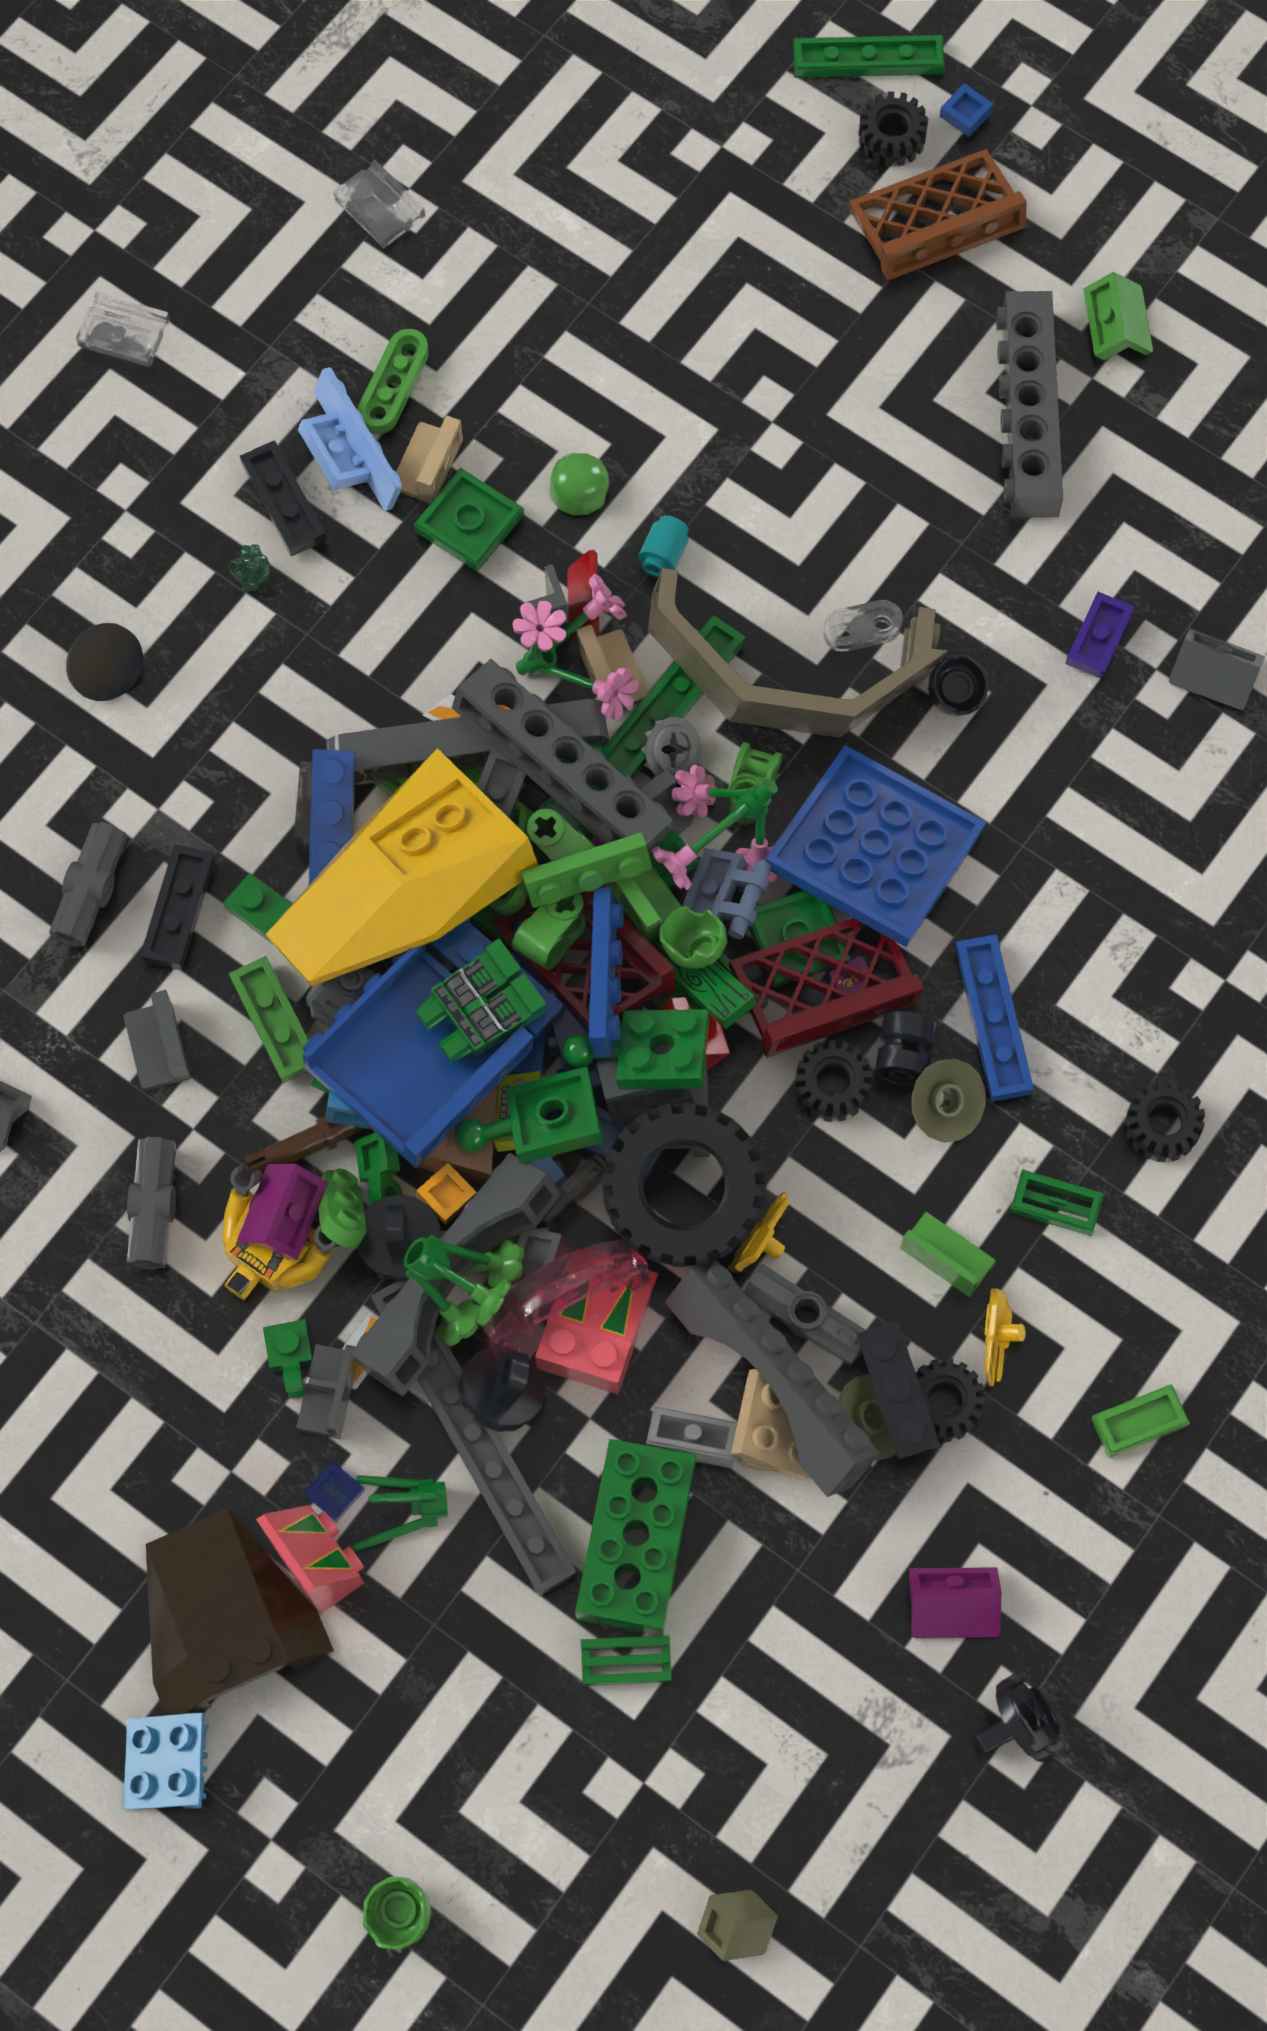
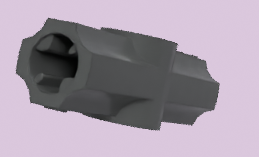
[49,822,127,947]
[127,1137,176,1270]
[744,1264,866,1366]

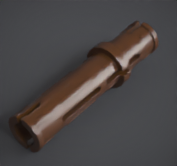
[244,1117,368,1177]

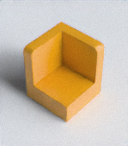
[416,1163,477,1225]

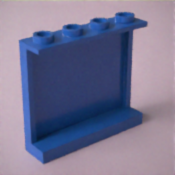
[303,944,534,1168]

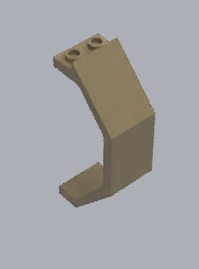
[648,568,947,738]

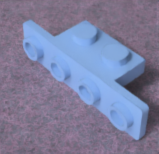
[298,367,402,511]

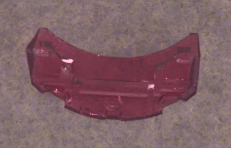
[478,1240,649,1362]

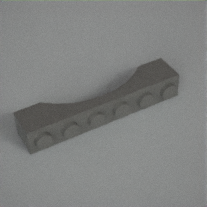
[350,1153,561,1397]
[665,1260,881,1497]

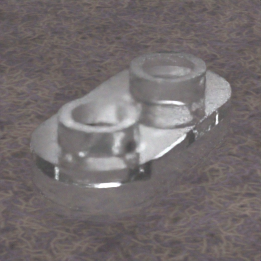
[823,600,903,652]

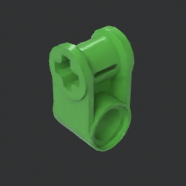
[726,742,783,825]
[527,809,596,862]
[512,893,586,970]

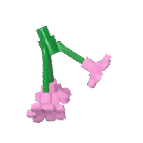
[513,574,639,721]
[650,765,778,890]

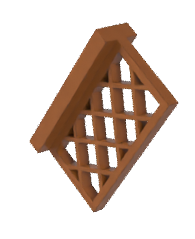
[849,149,1027,281]

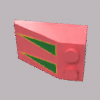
[535,1248,658,1395]
[256,1505,364,1614]

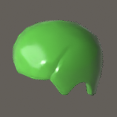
[550,453,609,515]
[659,906,727,969]
[363,1877,432,1950]

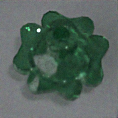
[229,544,270,592]

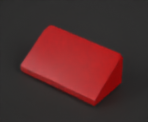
[567,550,600,640]

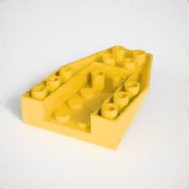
[266,748,538,986]

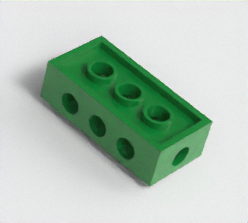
[575,1439,696,1636]

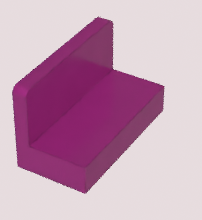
[237,1164,328,1260]
[909,1567,1002,1638]

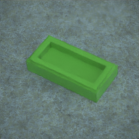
[1091,1384,1190,1458]

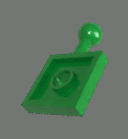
[562,1009,710,1089]
[454,1066,603,1164]

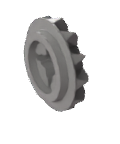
[641,716,700,777]

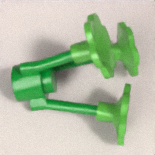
[404,1235,524,1346]

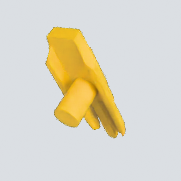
[728,1192,790,1273]
[984,1289,1026,1386]

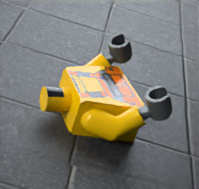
[222,1164,340,1300]

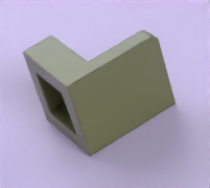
[697,1890,778,1961]

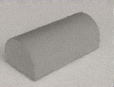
[646,1407,738,1468]

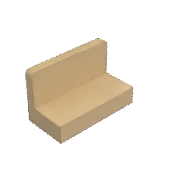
[396,415,463,504]
[576,625,649,709]

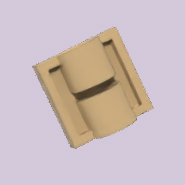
[731,1369,810,1480]

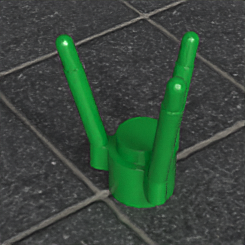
[351,1475,448,1552]

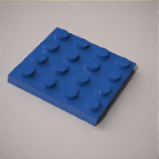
[765,745,987,947]

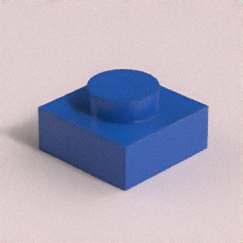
[939,83,994,137]

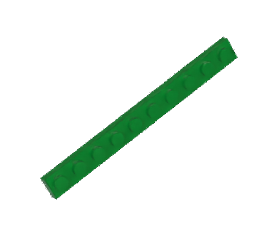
[471,615,745,940]

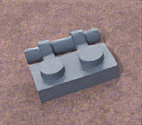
[682,848,771,939]

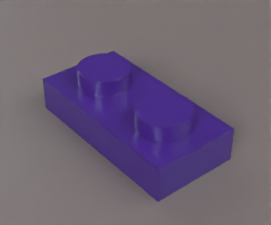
[1065,592,1135,679]

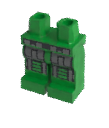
[416,938,547,1064]

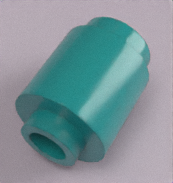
[638,516,689,577]

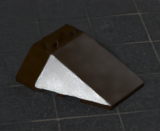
[146,1508,335,1715]

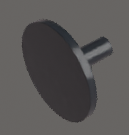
[66,623,143,701]

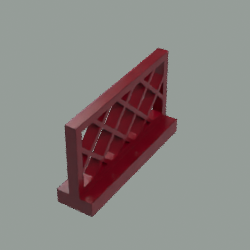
[493,890,675,1029]
[728,918,924,1058]

